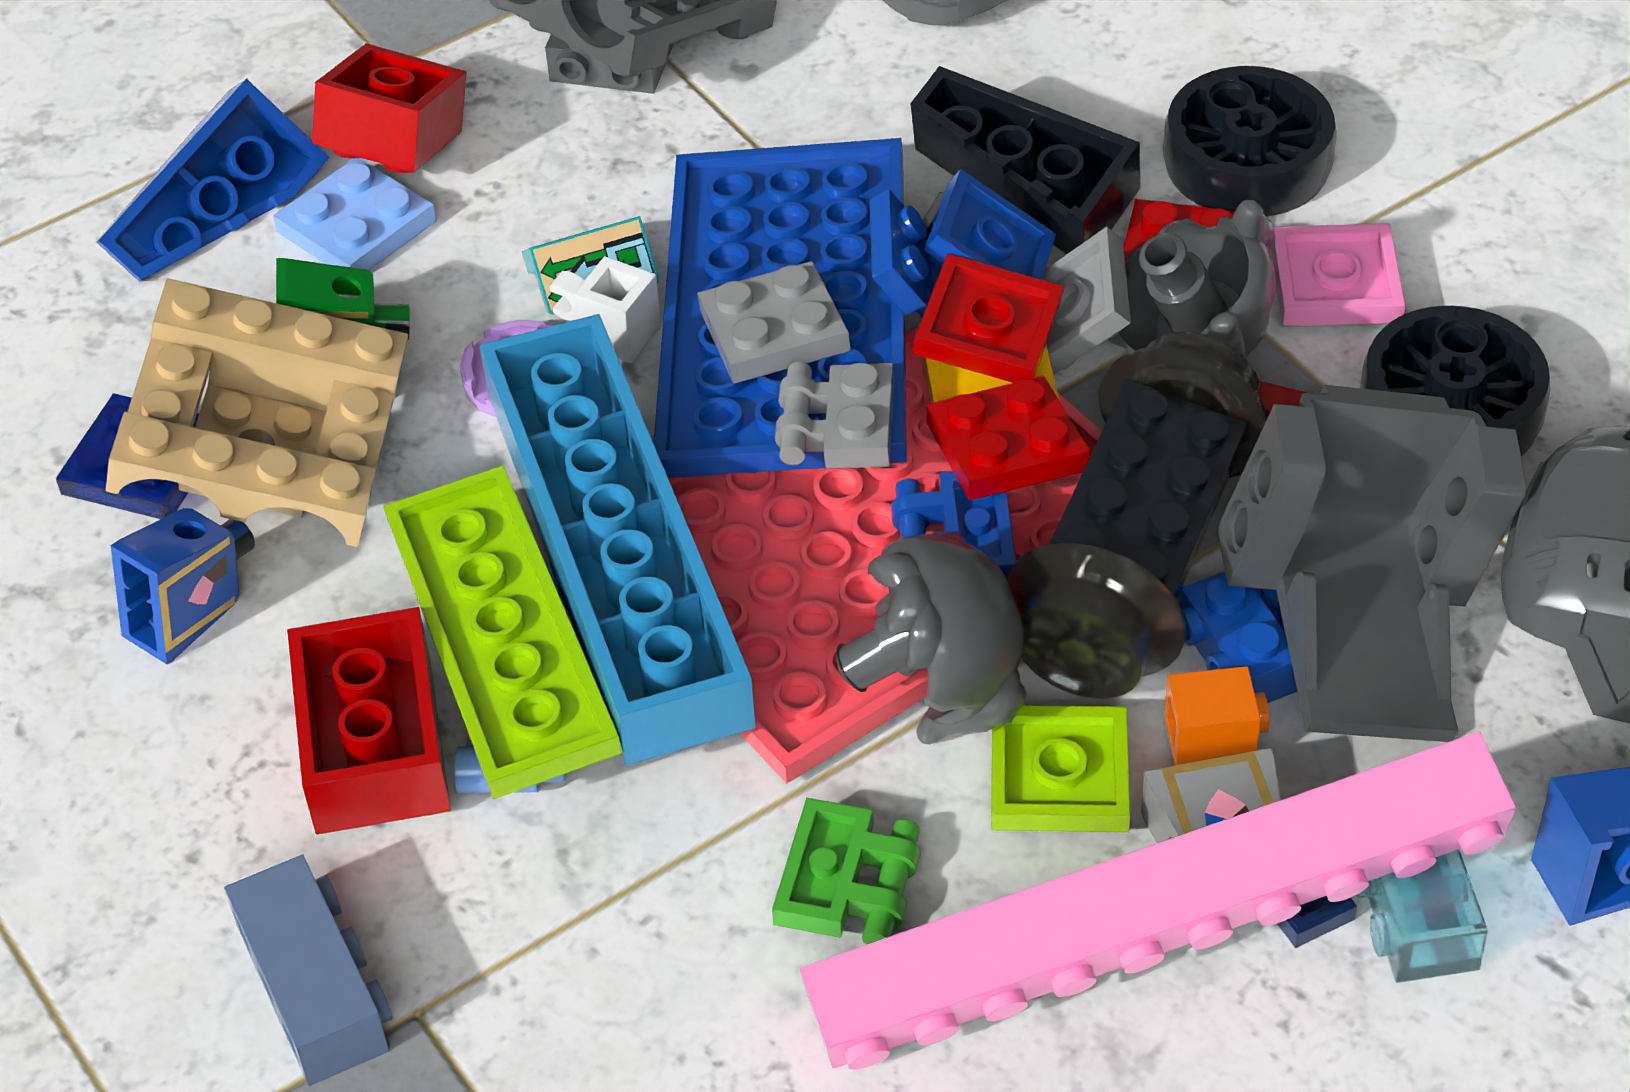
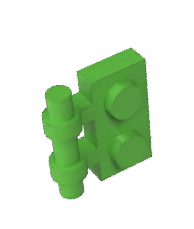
[772,797,921,945]

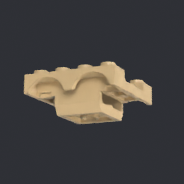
[106,278,408,547]

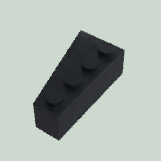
[910,66,1140,254]

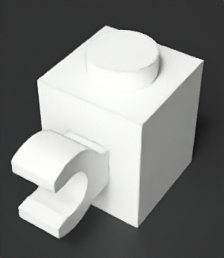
[549,256,662,364]

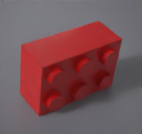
[287,607,451,835]

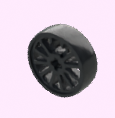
[1163,66,1337,217]
[1360,305,1550,456]

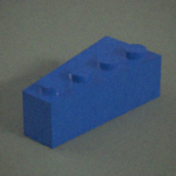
[1531,767,1630,926]

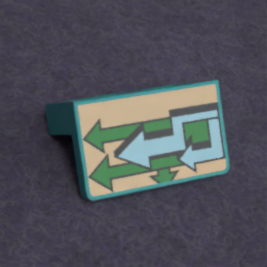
[522,216,659,315]

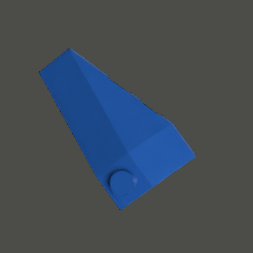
[96,78,330,282]

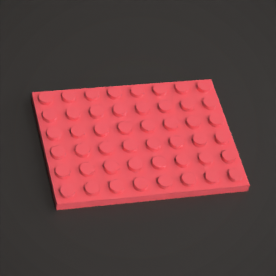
[668,325,1102,784]

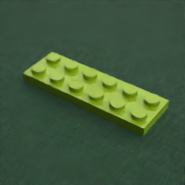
[383,465,623,800]

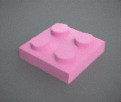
[1271,223,1405,326]

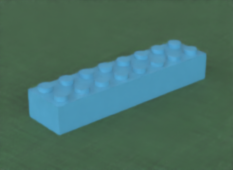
[480,314,756,766]

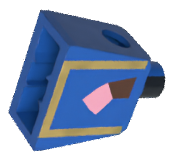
[110,508,255,664]

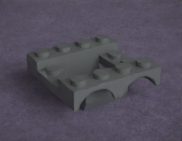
[490,0,777,77]

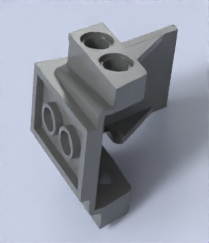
[1217,384,1527,742]

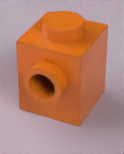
[1164,666,1270,765]

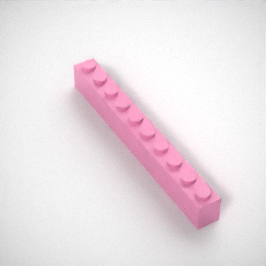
[799,731,1516,1070]

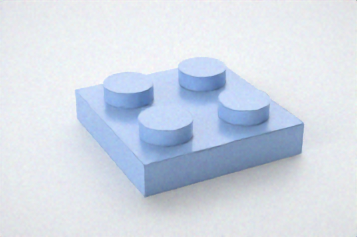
[273,158,437,271]

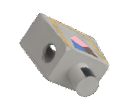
[1141,748,1281,843]

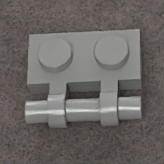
[775,362,895,469]

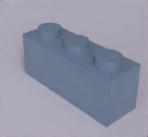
[224,854,393,1086]

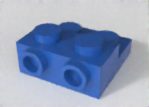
[1174,571,1297,703]

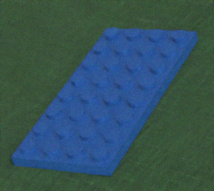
[653,138,907,478]

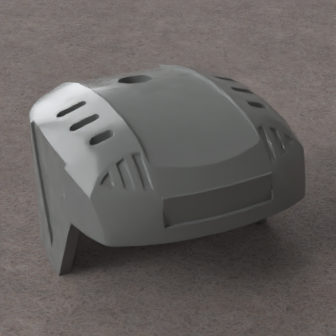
[1501,425,1630,723]

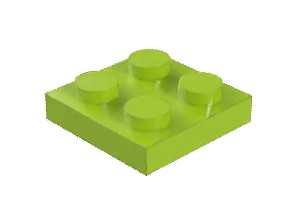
[991,705,1130,832]

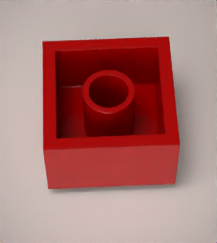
[312,43,467,173]

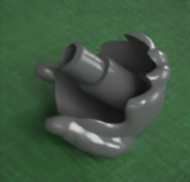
[1109,200,1276,394]
[836,531,1027,745]

